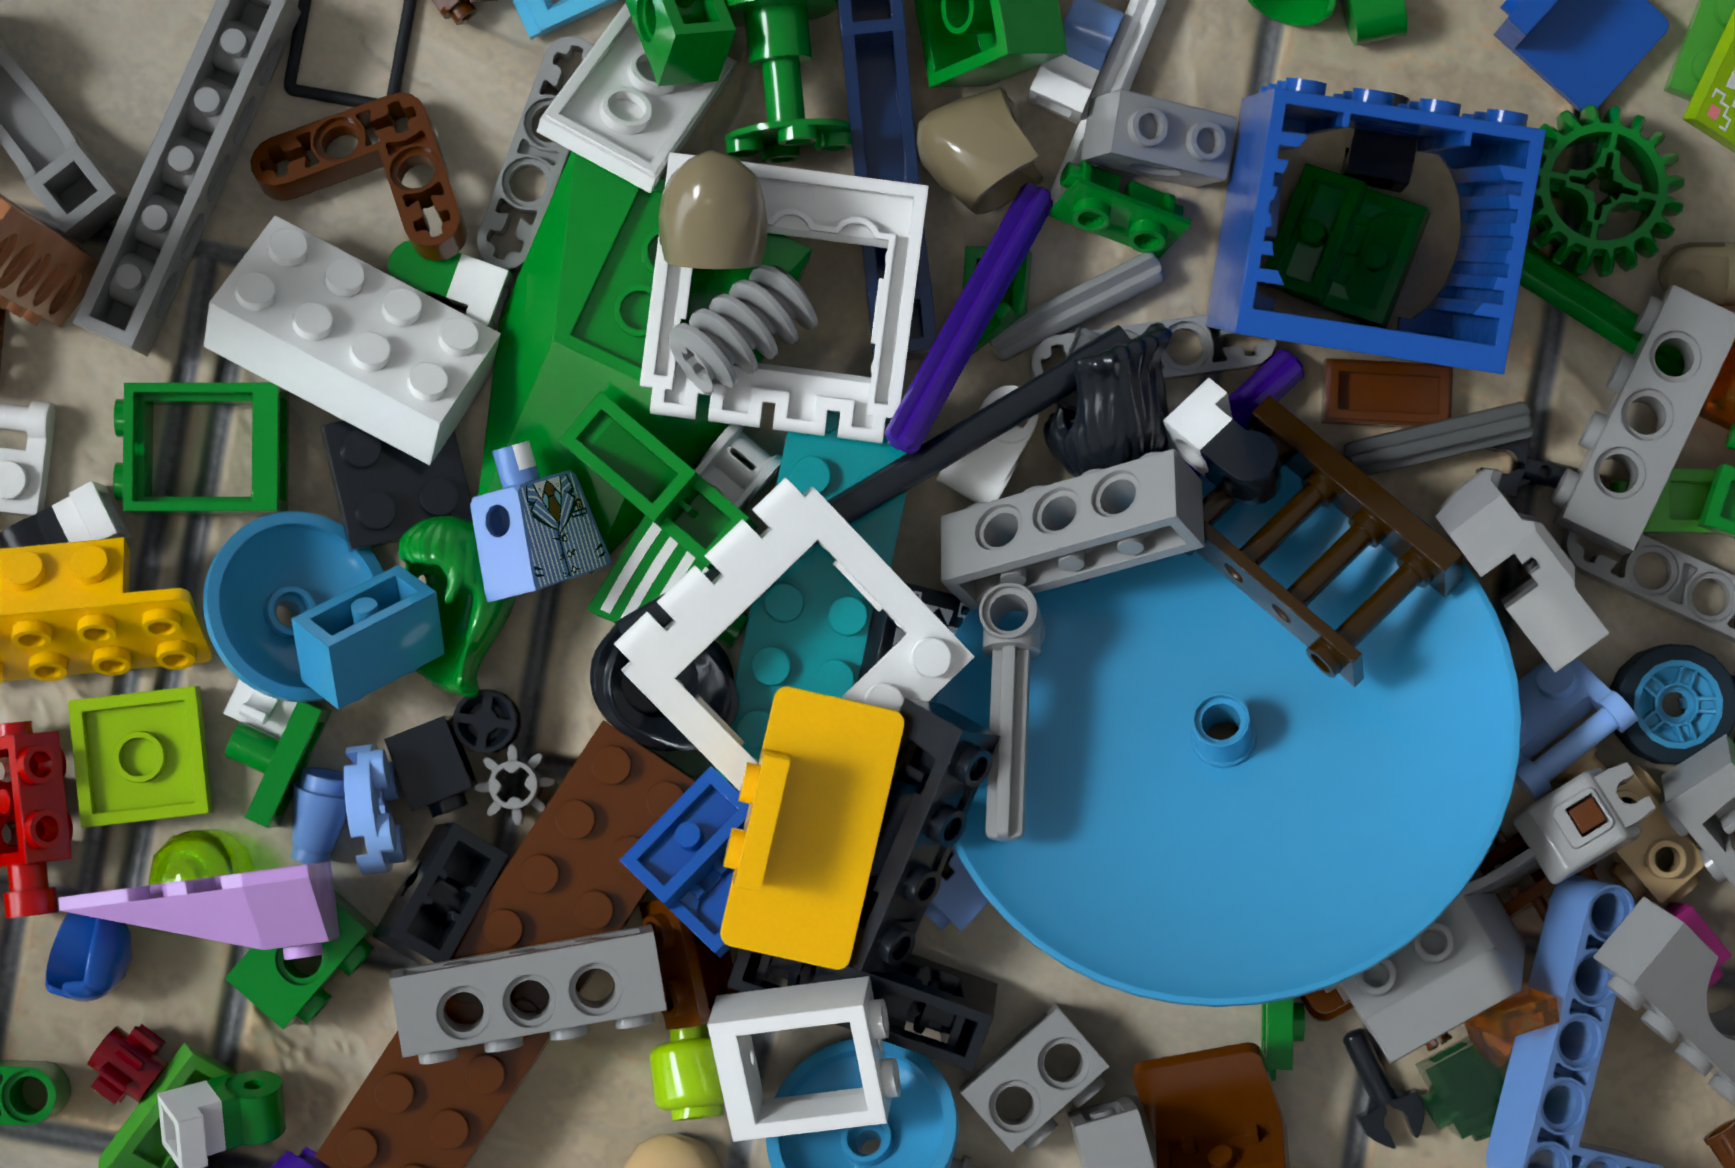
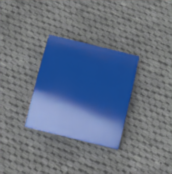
[619,766,749,958]

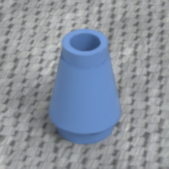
[291,767,347,864]

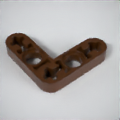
[250,92,468,261]

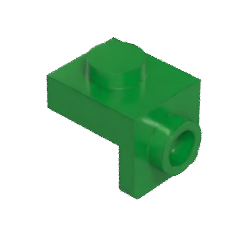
[1261,998,1305,1081]

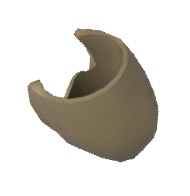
[916,87,1043,215]
[658,149,768,269]

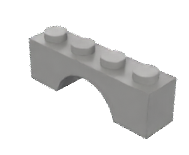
[0,38,127,244]
[1593,897,1735,1107]

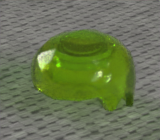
[148,829,255,885]

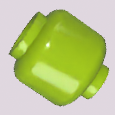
[649,1025,725,1121]

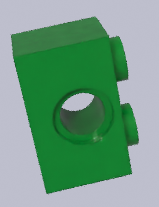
[625,0,736,86]
[224,890,377,1029]

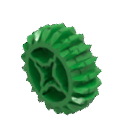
[1529,105,1685,278]

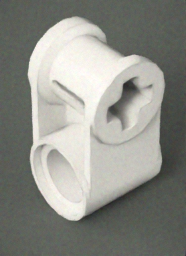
[936,385,1039,503]
[695,424,782,511]

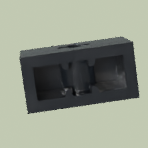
[372,822,509,965]

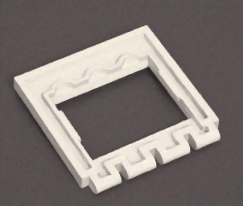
[640,152,929,444]
[614,478,975,792]

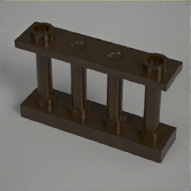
[1185,395,1463,687]

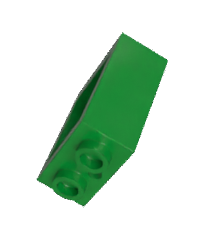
[113,382,289,516]

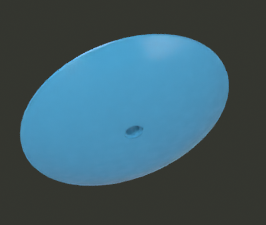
[931,465,1521,1007]

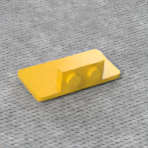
[0,537,212,684]
[720,686,904,970]

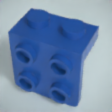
[1493,0,1669,113]

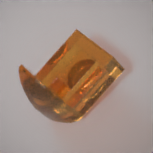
[1464,981,1559,1067]

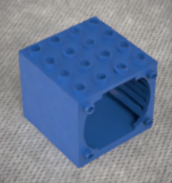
[1206,78,1546,375]

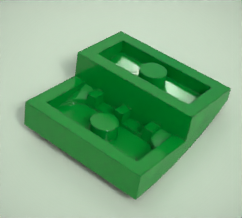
[1264,163,1431,328]

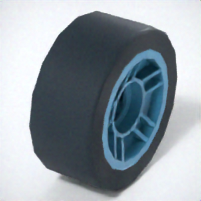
[1609,644,1735,765]

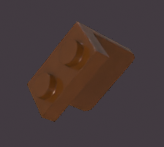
[1133,1042,1290,1168]

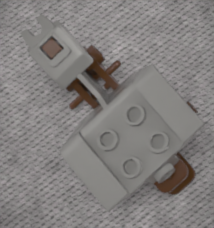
[1300,762,1656,1064]

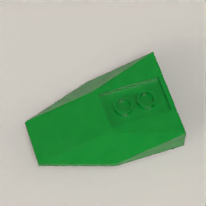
[478,151,812,574]

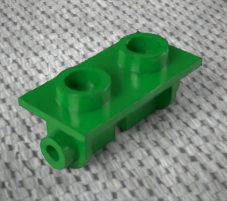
[1048,160,1191,258]

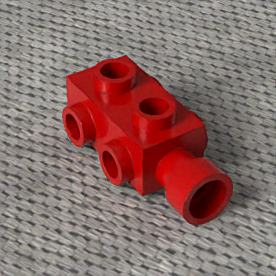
[0,721,73,919]

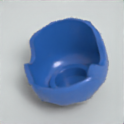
[45,912,132,1002]

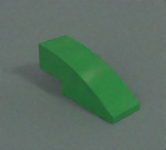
[558,391,758,570]

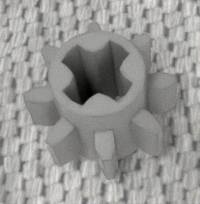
[475,745,557,825]

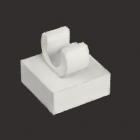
[223,679,297,739]

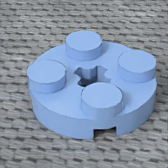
[344,744,407,875]

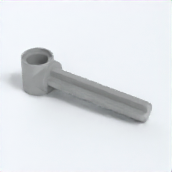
[979,583,1046,842]

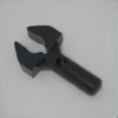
[1476,437,1578,499]
[1343,1028,1425,1149]

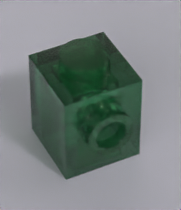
[1415,1034,1504,1141]

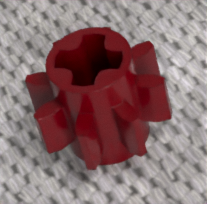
[87,1024,169,1105]

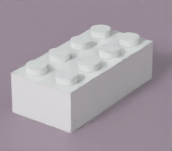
[204,216,501,465]

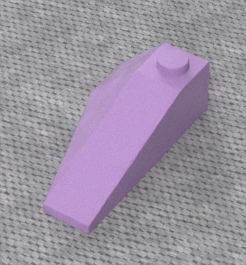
[58,861,340,960]

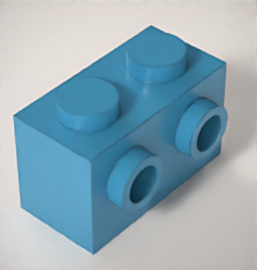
[291,565,445,710]

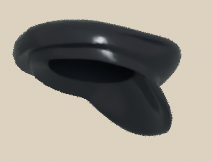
[590,624,738,752]

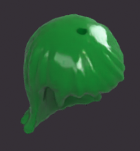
[398,516,517,699]

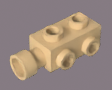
[1552,734,1705,904]

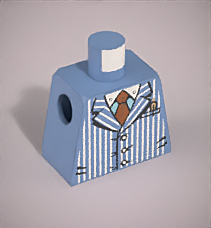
[470,440,612,602]

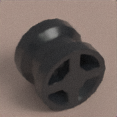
[453,689,521,753]

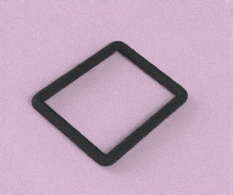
[284,0,417,107]

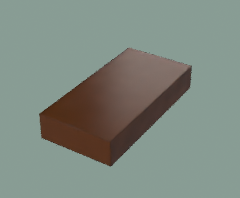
[1321,358,1453,428]

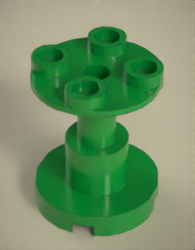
[724,0,852,163]

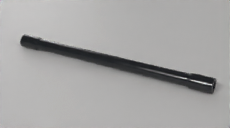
[615,325,1130,635]

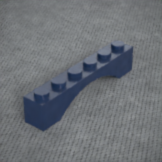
[838,0,937,361]

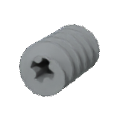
[669,264,818,395]

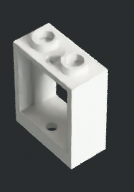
[707,976,901,1142]

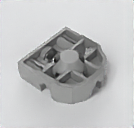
[1434,468,1610,673]

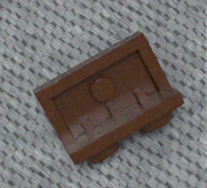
[639,899,739,1030]

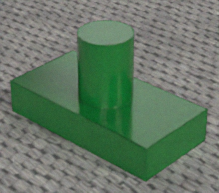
[225,702,332,828]

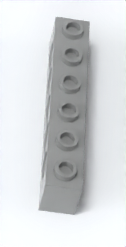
[72,0,301,357]

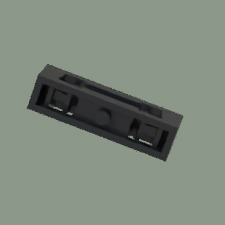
[849,698,1000,973]
[727,948,998,1072]

